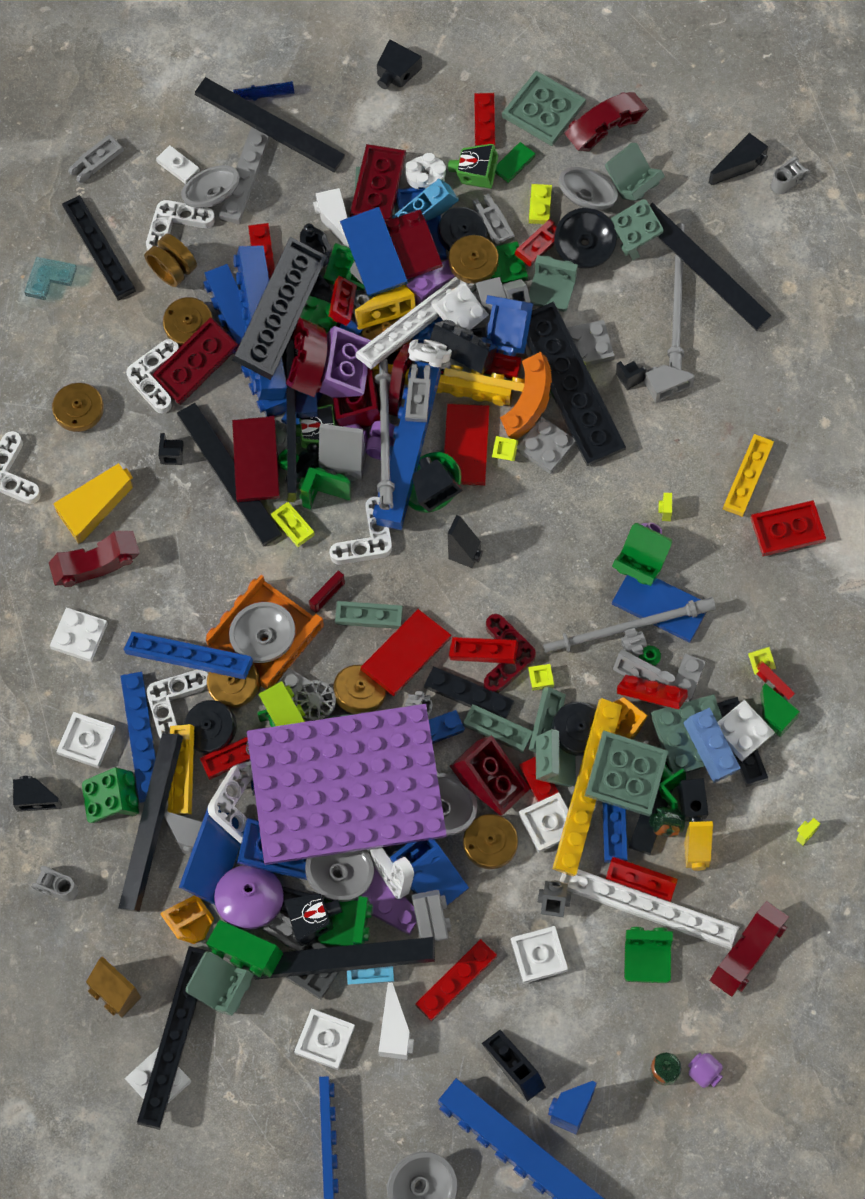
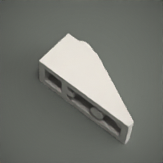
[313,188,349,248]
[378,982,414,1060]

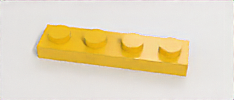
[443,365,525,392]
[723,434,774,517]
[168,724,194,815]

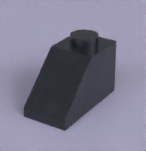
[13,776,62,812]

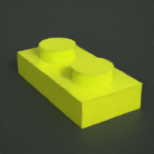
[529,184,552,224]
[271,502,315,547]

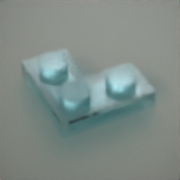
[24,257,77,300]

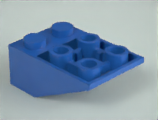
[390,839,469,905]

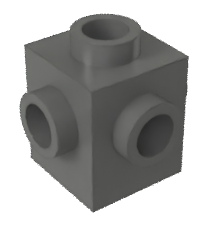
[538,880,571,917]

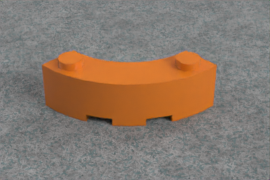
[500,352,552,440]

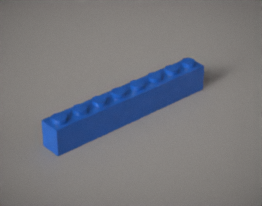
[233,246,287,400]
[203,264,286,417]
[373,361,441,530]
[438,1078,604,1199]

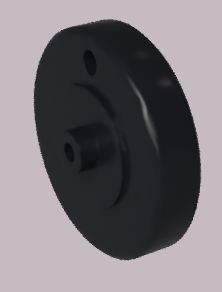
[437,207,487,251]
[184,700,237,754]
[551,702,596,756]

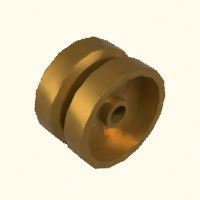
[144,234,197,287]

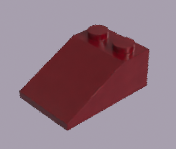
[385,210,443,279]
[333,367,380,428]
[450,735,530,816]

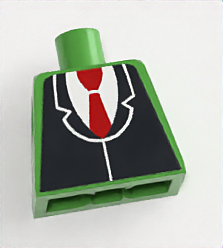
[448,144,499,188]
[296,404,335,448]

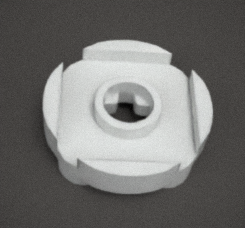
[406,153,446,189]
[408,339,452,367]

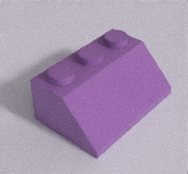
[319,326,371,397]

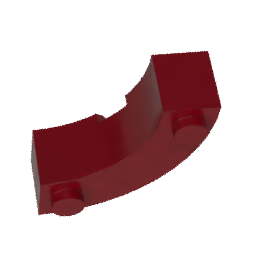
[564,92,649,152]
[286,317,327,397]
[49,531,140,587]
[709,901,789,997]

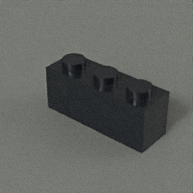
[430,320,498,374]

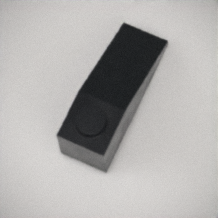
[709,133,768,185]
[448,515,483,568]
[482,1029,546,1102]

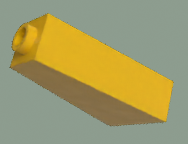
[53,463,133,544]

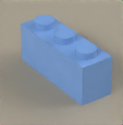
[683,708,741,783]

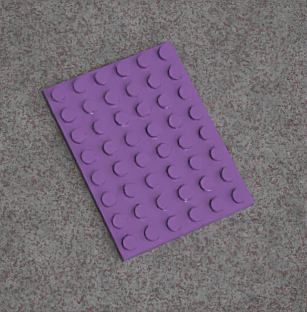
[247,704,447,865]

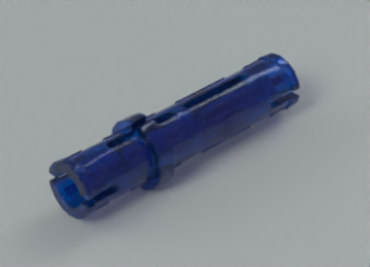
[233,81,295,101]

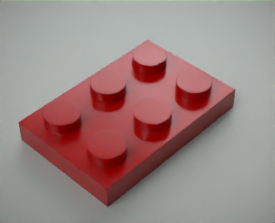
[750,500,826,557]

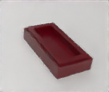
[309,570,345,613]

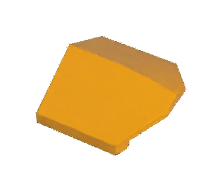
[613,697,648,740]
[160,895,214,944]

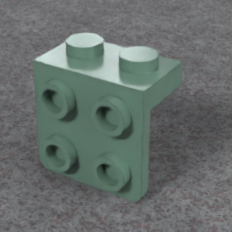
[605,143,665,201]
[610,199,664,261]
[529,255,578,312]
[536,729,576,787]
[186,951,254,1016]

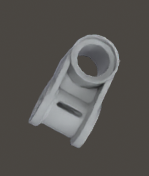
[771,157,810,194]
[31,866,78,902]

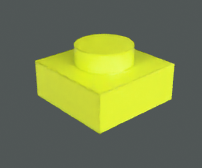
[492,436,518,461]
[658,493,672,521]
[748,647,776,675]
[528,664,554,691]
[796,817,821,846]

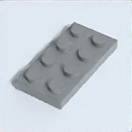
[525,320,614,366]

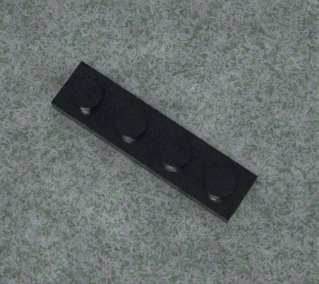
[424,666,514,719]
[717,697,768,787]

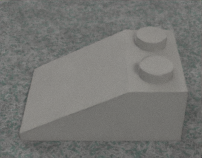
[319,424,366,481]

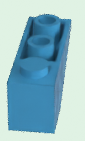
[392,178,459,222]

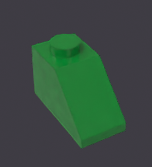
[760,683,800,737]

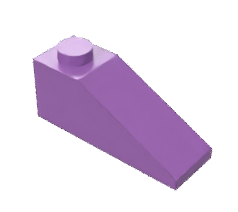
[406,259,455,306]

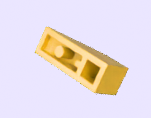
[355,285,416,330]
[684,821,713,871]

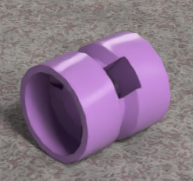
[365,421,395,460]

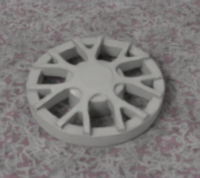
[294,680,336,721]

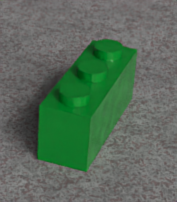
[206,920,283,977]

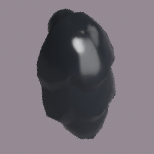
[300,223,332,268]
[285,443,319,483]

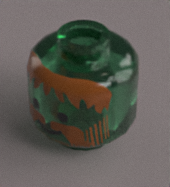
[649,807,685,837]
[650,1052,682,1086]

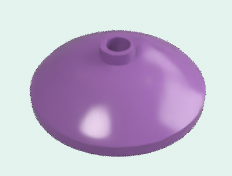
[214,865,283,930]

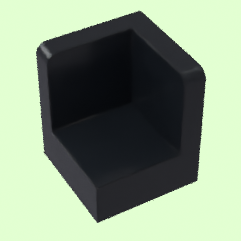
[616,361,646,390]
[158,433,184,465]

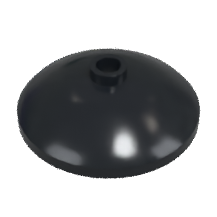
[554,208,617,269]

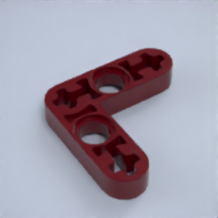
[388,341,413,417]
[484,614,536,693]

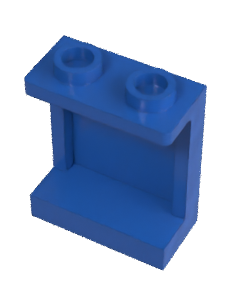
[486,295,533,357]

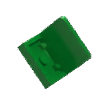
[298,467,352,510]
[612,523,673,586]
[82,767,139,823]
[319,896,373,946]
[624,927,673,983]

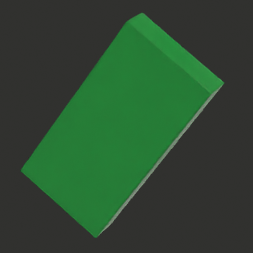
[495,142,535,183]

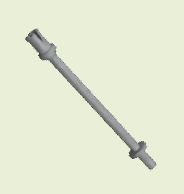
[667,223,685,370]
[374,359,395,510]
[543,597,716,653]

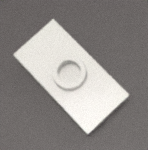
[156,145,200,184]

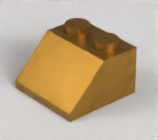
[86,957,141,1018]

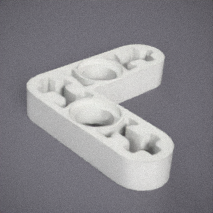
[146,200,215,250]
[126,339,179,414]
[0,431,41,504]
[329,497,392,565]
[147,670,208,739]
[208,763,252,844]
[367,847,414,899]

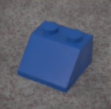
[548,1081,597,1135]

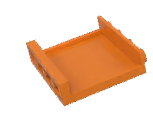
[206,574,324,689]

